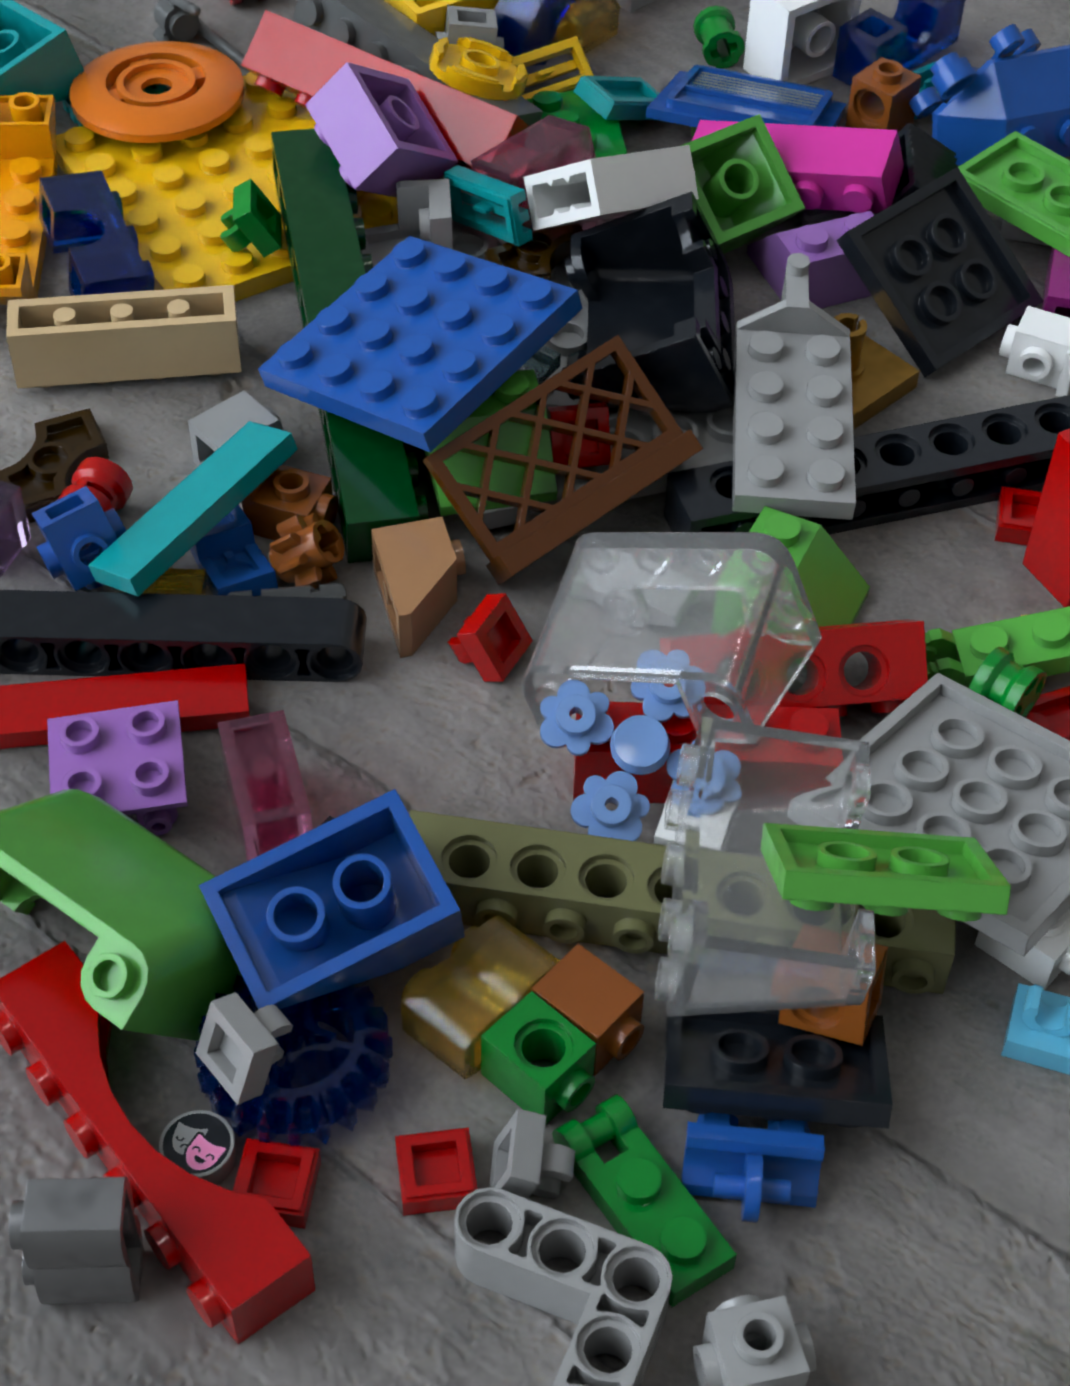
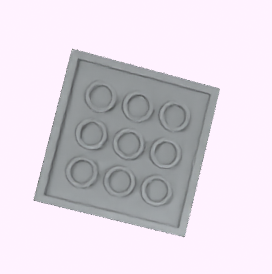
[787,672,1070,956]

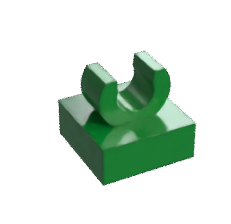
[220,179,282,257]

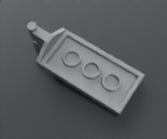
[732,253,856,520]

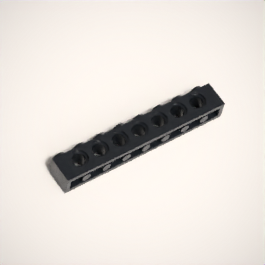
[664,395,1070,564]

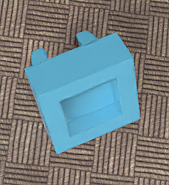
[1001,983,1070,1075]

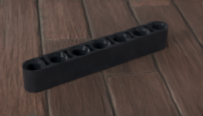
[0,590,367,682]

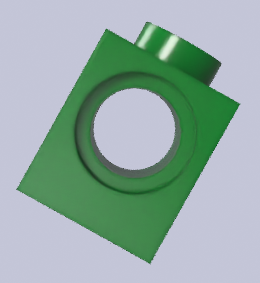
[481,991,596,1125]

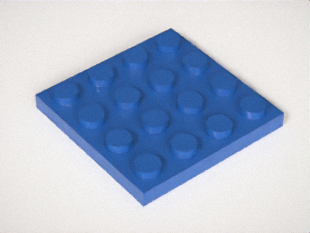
[258,236,583,453]

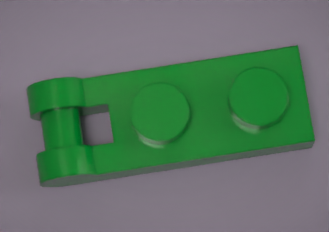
[552,1094,737,1307]

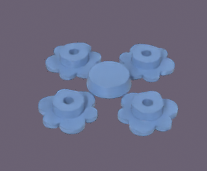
[540,651,742,841]

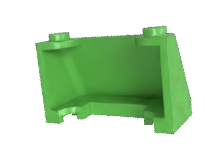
[0,789,244,1041]

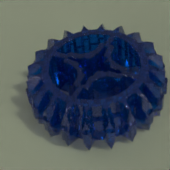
[194,974,393,1146]

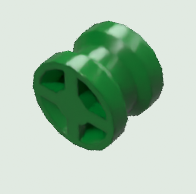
[969,646,1047,718]

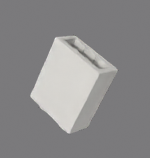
[523,145,699,231]

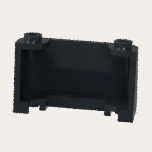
[562,191,735,412]

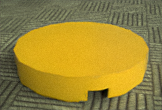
[429,37,528,101]

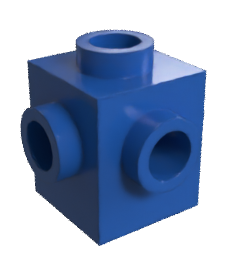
[31,486,127,592]

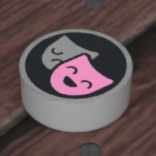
[159,1110,237,1185]

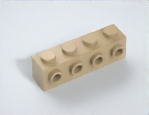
[6,285,242,389]

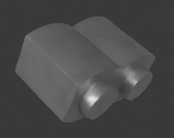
[9,1177,144,1304]

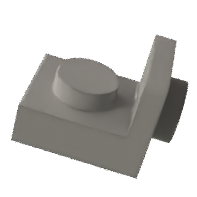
[396,179,453,249]

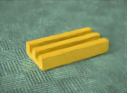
[512,36,594,99]

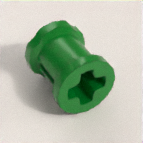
[693,5,745,69]

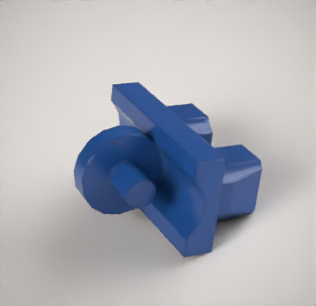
[681,1113,825,1223]

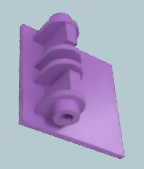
[47,700,188,835]

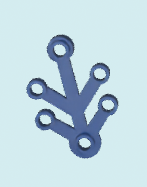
[909,24,1041,119]

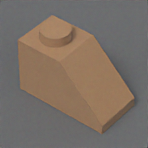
[371,517,466,658]

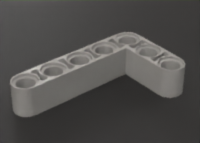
[454,1187,673,1386]

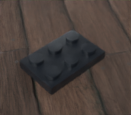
[663,997,893,1129]

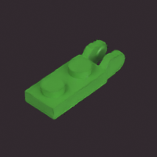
[925,606,1070,688]

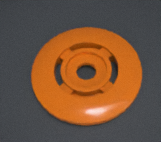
[69,41,245,143]

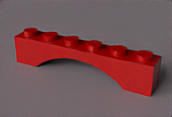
[0,941,316,1345]

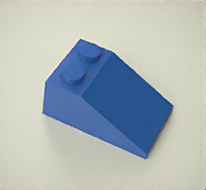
[198,789,465,1009]

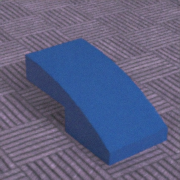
[190,504,278,596]

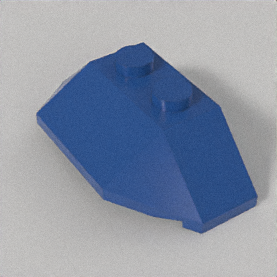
[932,45,1070,166]

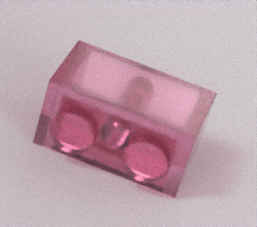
[471,115,596,217]
[218,710,313,862]

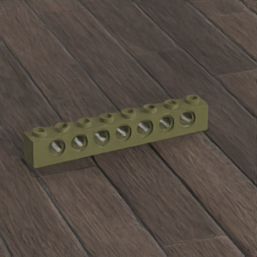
[410,810,956,994]

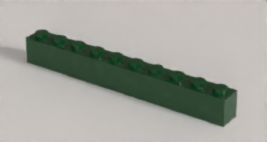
[271,129,429,563]

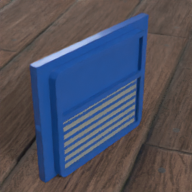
[645,65,847,128]

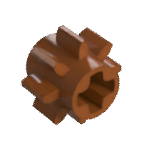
[269,513,344,589]

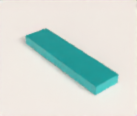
[88,421,298,596]

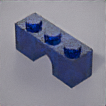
[833,0,965,86]
[39,170,155,296]

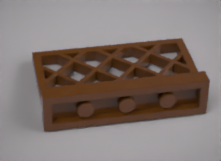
[423,335,703,585]

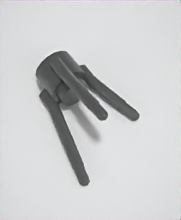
[153,0,247,70]

